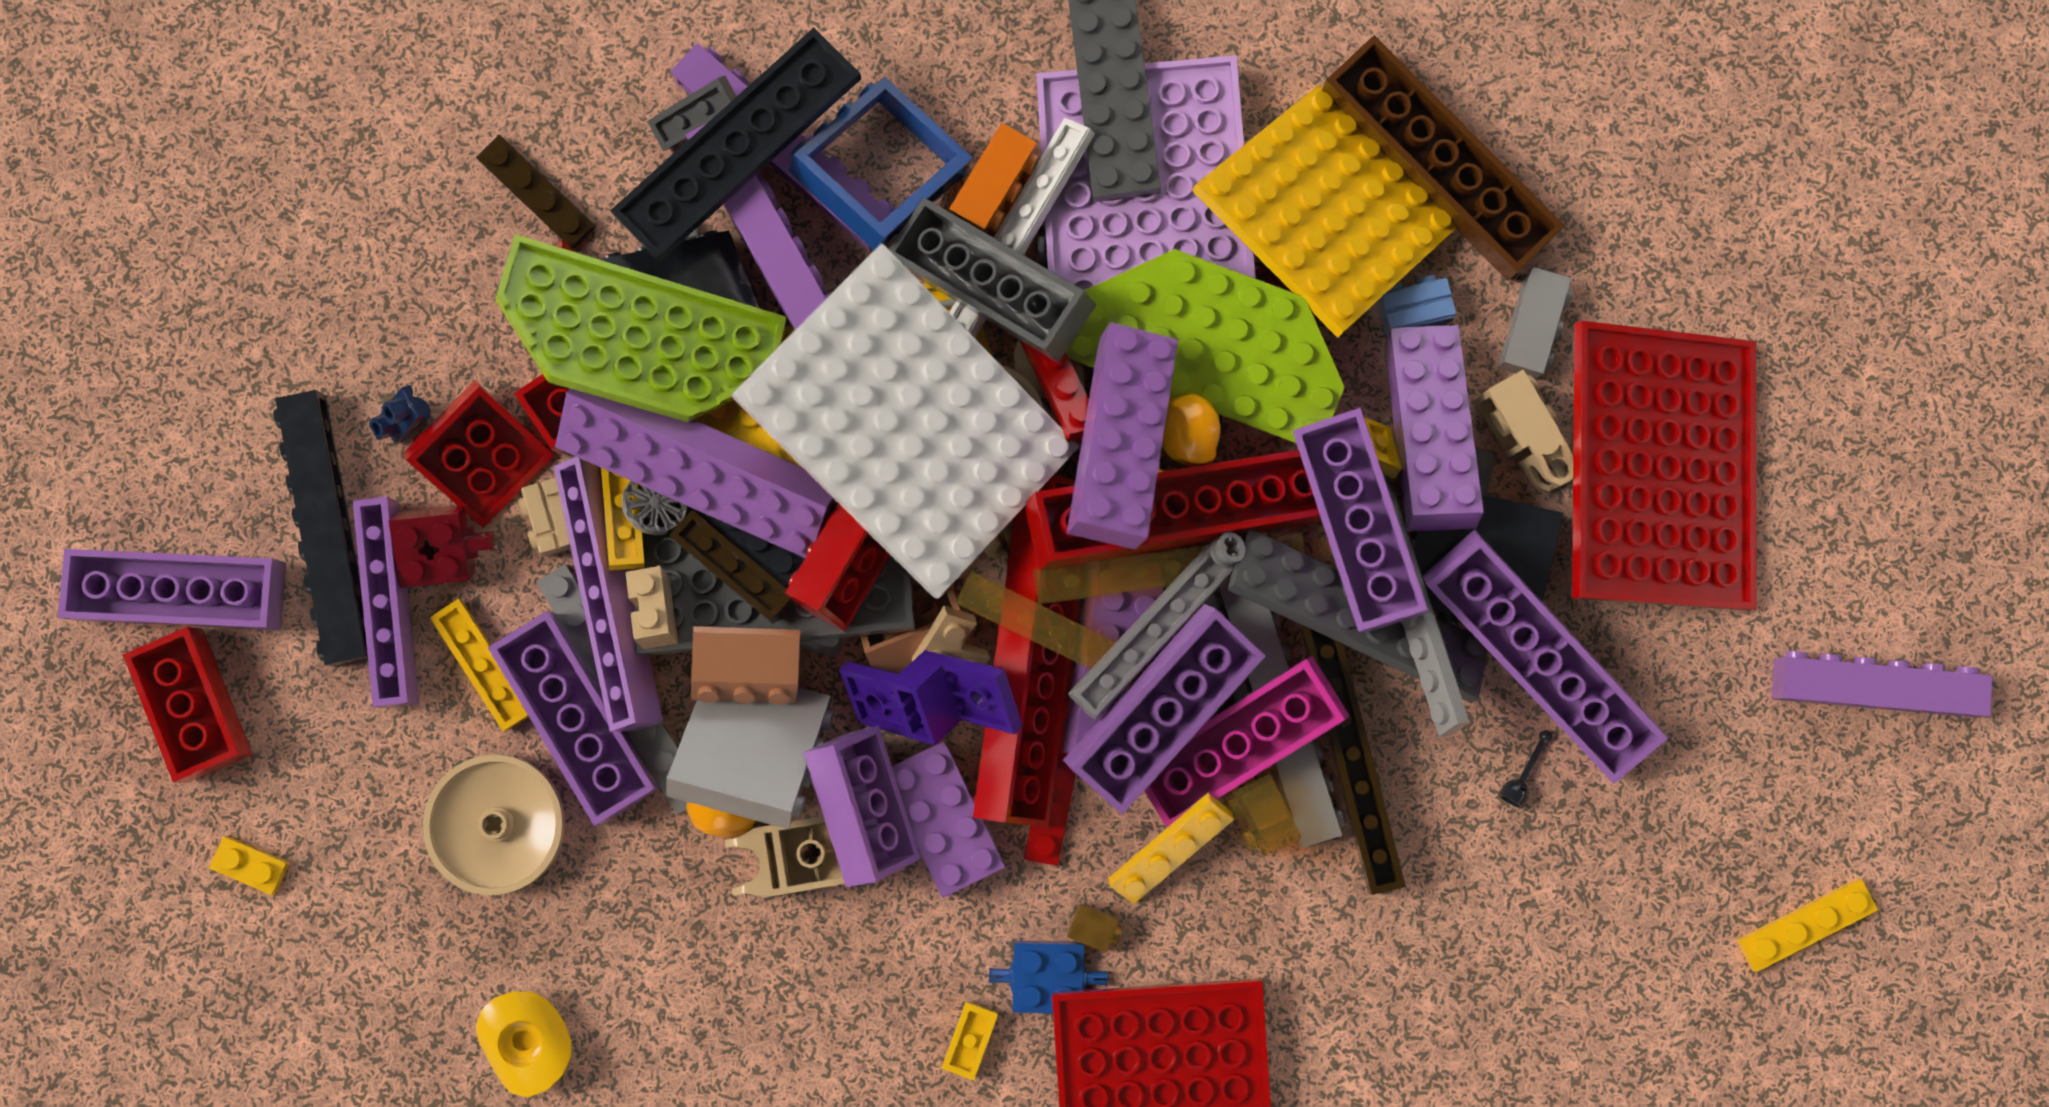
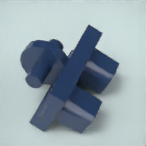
[369,385,431,444]

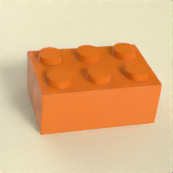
[949,123,1040,238]

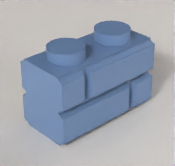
[1376,275,1456,337]

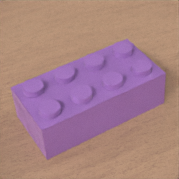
[803,726,921,887]
[892,741,1006,898]

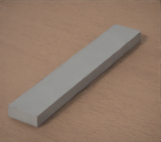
[1068,543,1234,719]

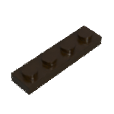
[476,134,596,250]
[669,510,794,624]

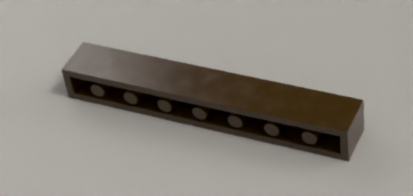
[1299,624,1406,895]

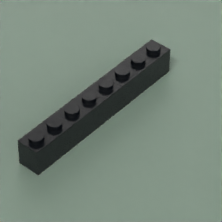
[273,390,368,667]

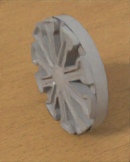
[622,481,687,535]

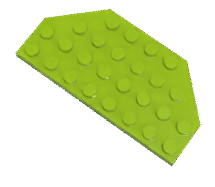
[495,234,787,422]
[1065,248,1345,443]

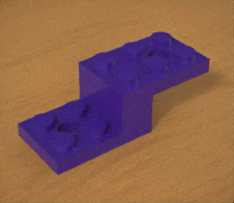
[839,650,1023,745]

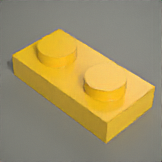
[1364,417,1402,479]
[209,836,290,895]
[941,1001,998,1081]

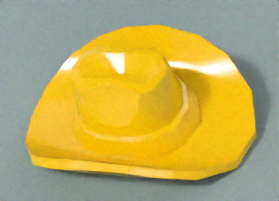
[475,991,572,1098]

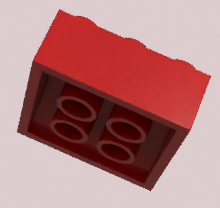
[403,380,555,528]

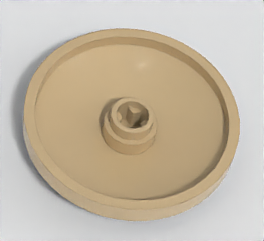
[423,755,565,895]

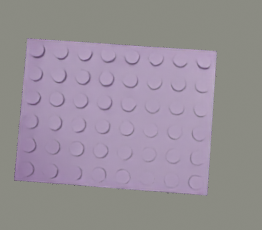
[1036,55,1256,291]

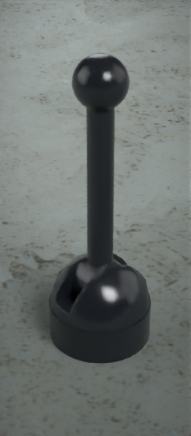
[1498,730,1553,809]

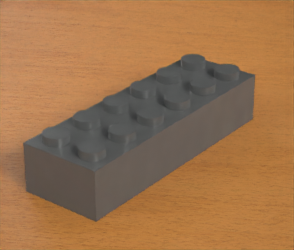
[889,197,1096,363]

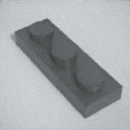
[647,75,737,151]

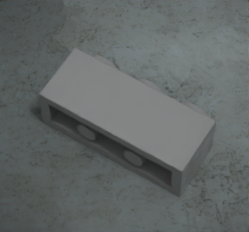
[1497,266,1573,380]

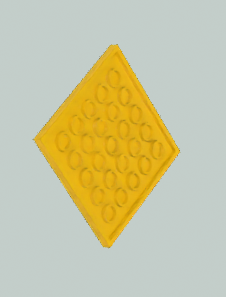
[1192,84,1457,338]

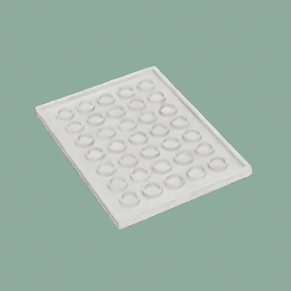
[731,243,1079,598]

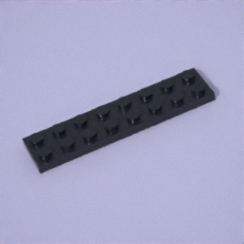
[610,27,862,262]

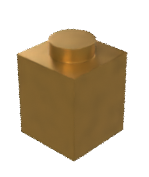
[1067,903,1123,953]

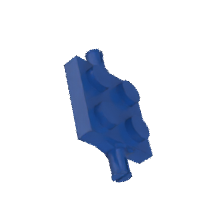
[989,940,1107,1014]

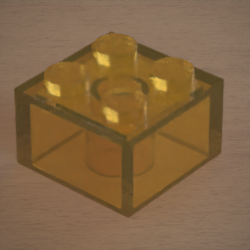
[1224,774,1302,857]

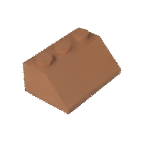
[860,585,974,674]
[691,626,800,705]

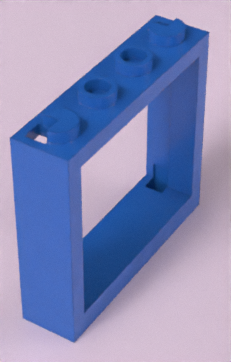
[788,77,973,250]

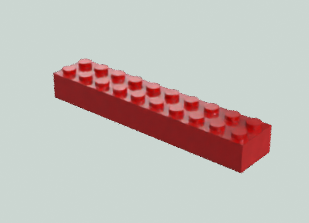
[1025,450,1322,571]
[973,474,1084,827]

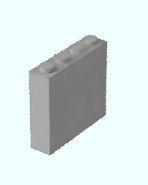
[666,687,834,829]

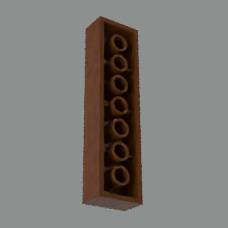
[1321,35,1565,281]

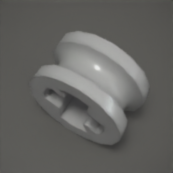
[1209,532,1245,567]

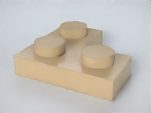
[912,606,990,665]

